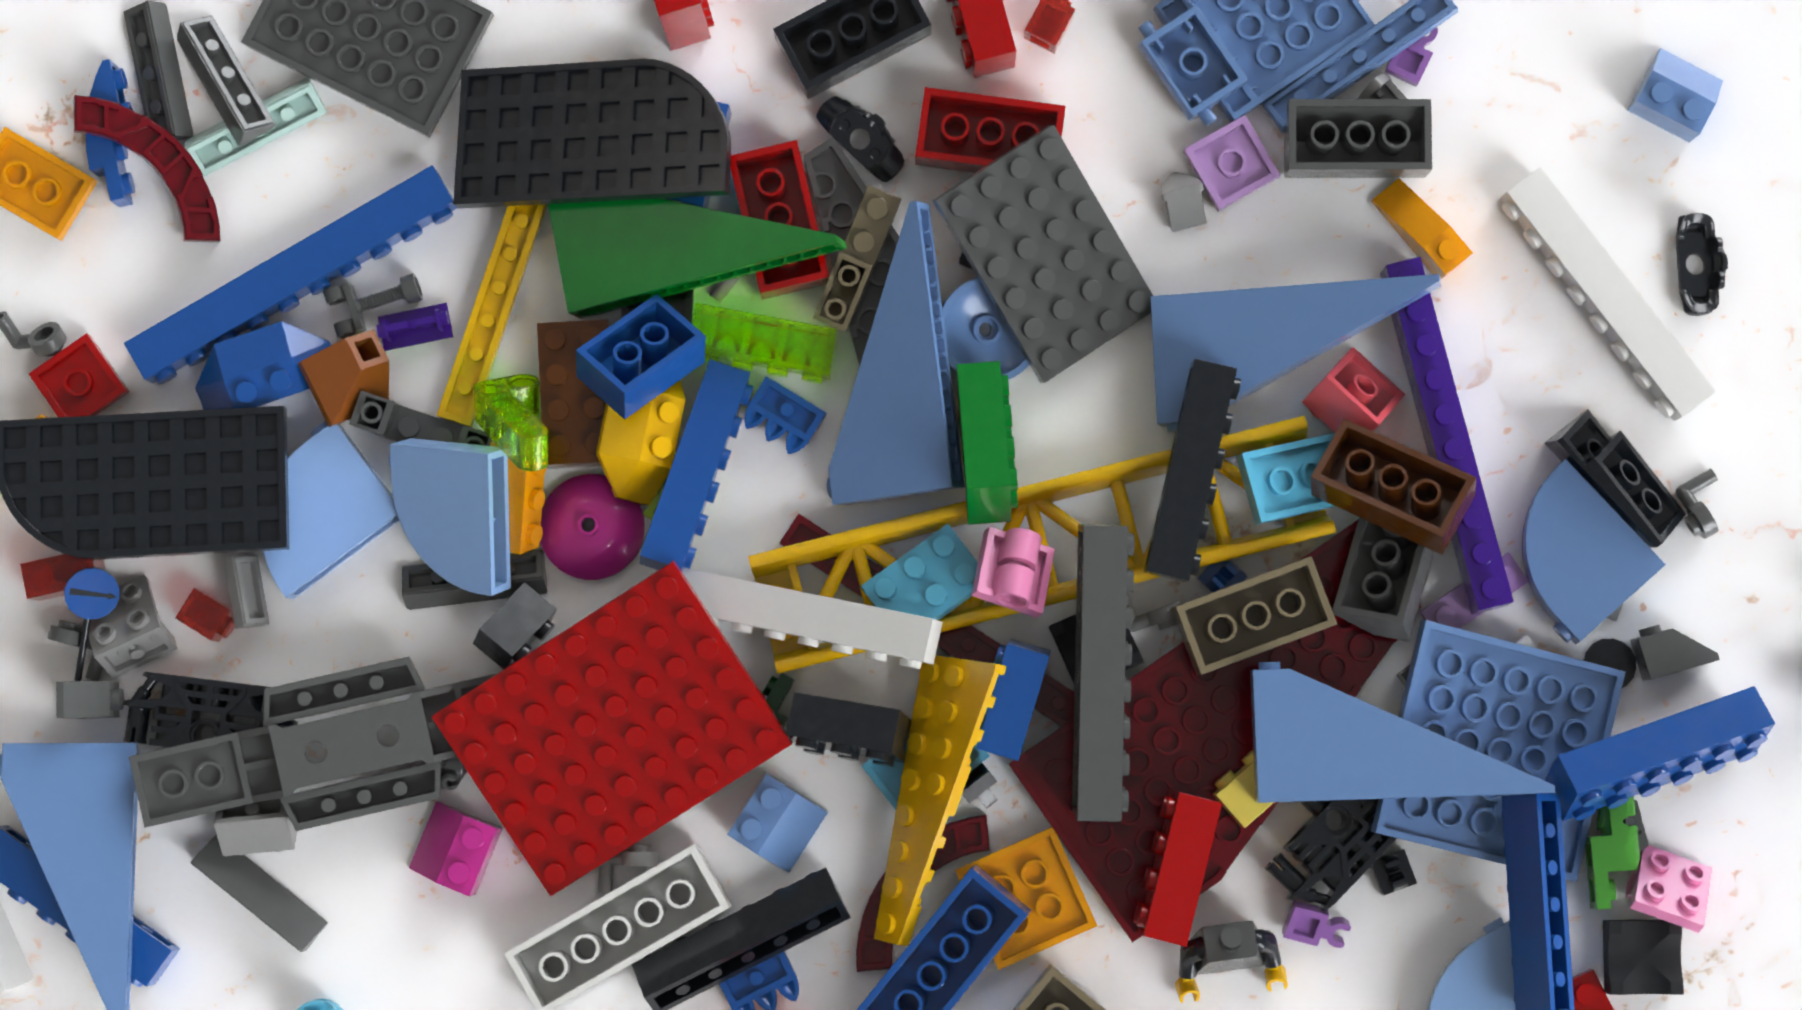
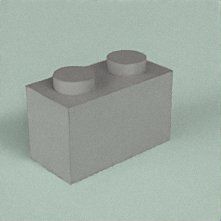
[214,798,297,856]

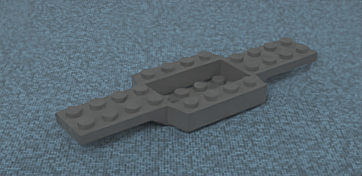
[129,656,497,831]

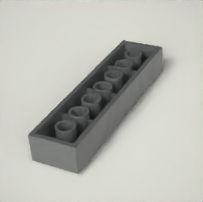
[1072,524,1135,822]

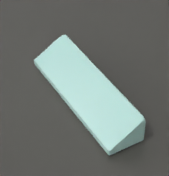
[184,77,327,177]

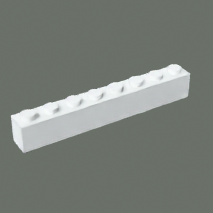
[1500,166,1717,421]
[682,568,943,669]

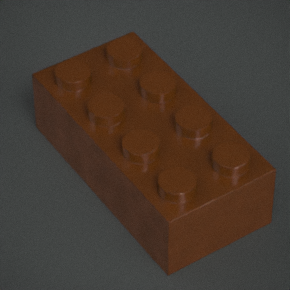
[537,319,612,469]
[1310,419,1476,555]

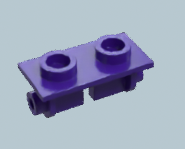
[376,303,454,351]

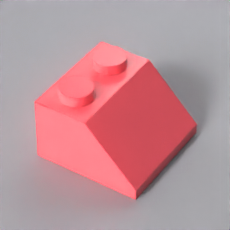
[1302,347,1405,433]

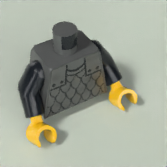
[1175,921,1288,1003]

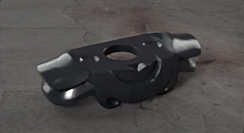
[816,96,905,182]
[1676,213,1728,316]

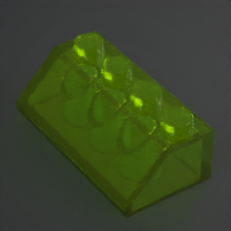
[692,302,839,384]

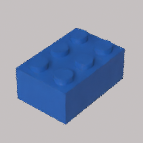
[576,294,706,420]
[976,638,1051,761]

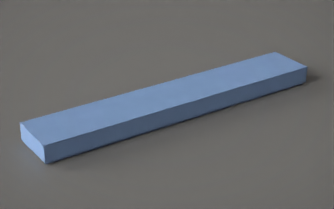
[1262,0,1458,134]

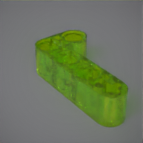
[474,374,549,471]

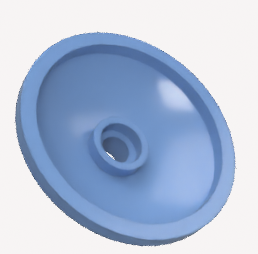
[942,278,1030,380]

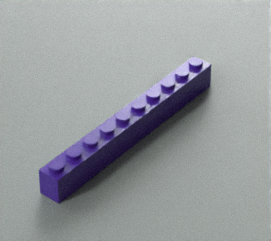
[1380,257,1514,615]

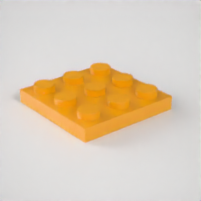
[955,827,1097,970]

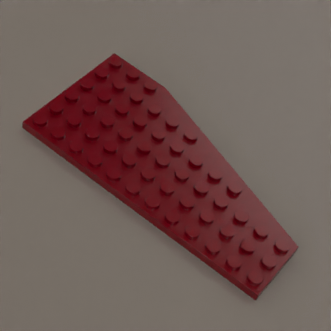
[1008,519,1422,943]

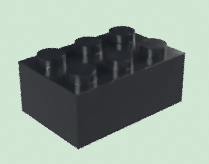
[786,692,911,767]

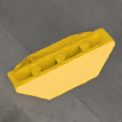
[596,380,686,506]

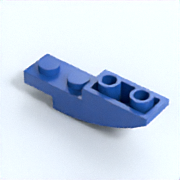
[85,59,135,207]

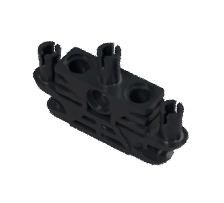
[122,672,298,747]
[1264,799,1397,911]

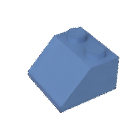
[1627,48,1723,143]
[727,773,828,873]

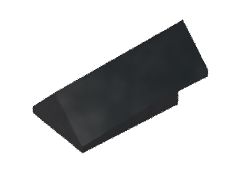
[1544,409,1686,548]

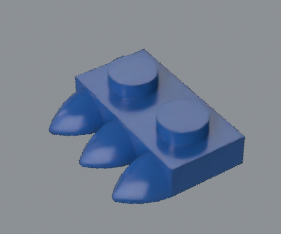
[744,376,827,454]
[719,951,799,1010]

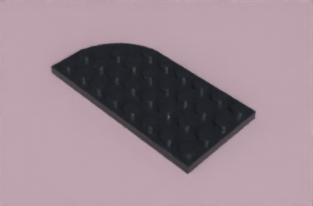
[453,58,731,209]
[0,406,290,560]

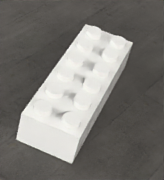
[504,843,732,1010]

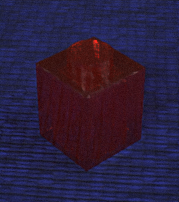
[1024,0,1075,54]
[175,588,235,642]

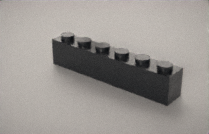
[1144,359,1241,582]
[632,867,851,1010]

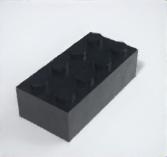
[773,0,932,99]

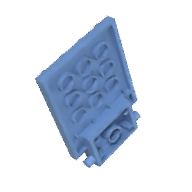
[1137,0,1375,126]

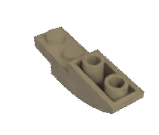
[813,185,902,332]

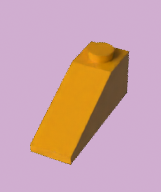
[1371,178,1473,280]

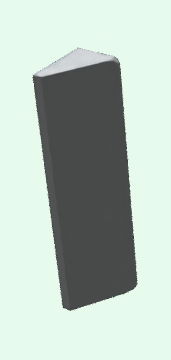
[123,1,193,141]
[177,15,275,146]
[402,550,548,610]
[190,834,329,952]

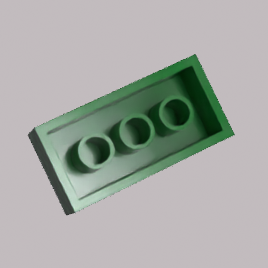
[957,361,1018,525]

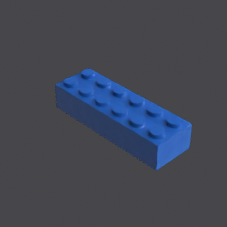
[1545,686,1776,822]
[857,864,1032,1010]

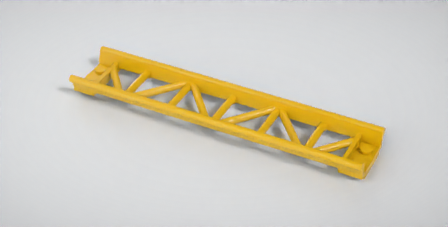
[748,415,1336,674]

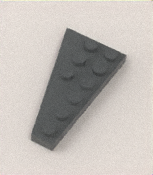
[803,137,944,367]

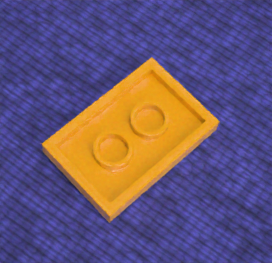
[0,127,98,241]

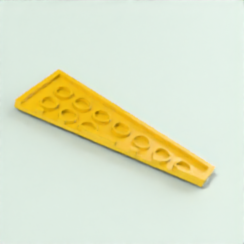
[874,655,1006,946]

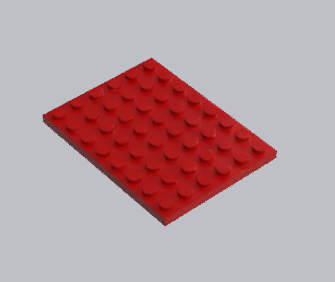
[431,560,793,897]

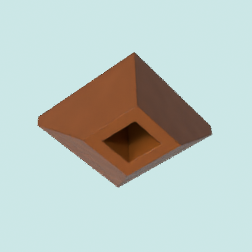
[298,329,389,427]

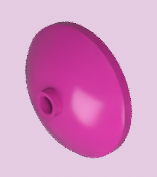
[540,474,645,580]

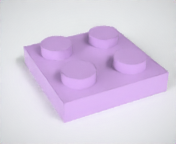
[1183,115,1280,212]

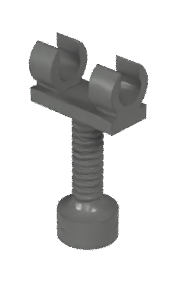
[323,273,423,339]

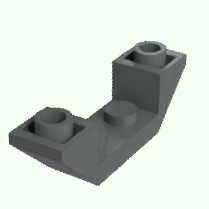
[349,391,498,446]

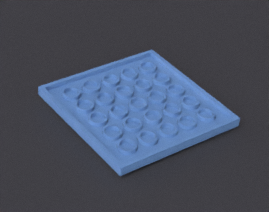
[1371,620,1626,882]

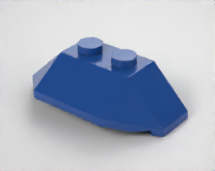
[195,321,332,410]

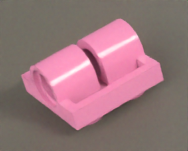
[971,526,1055,618]
[1626,845,1712,933]

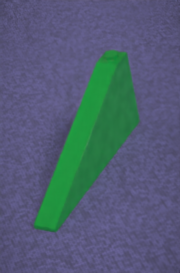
[548,199,847,319]

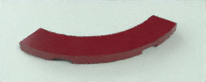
[73,95,221,243]
[856,814,990,972]

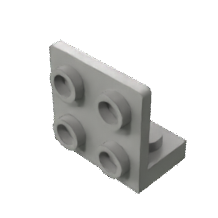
[89,575,178,678]

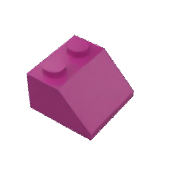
[409,801,503,896]

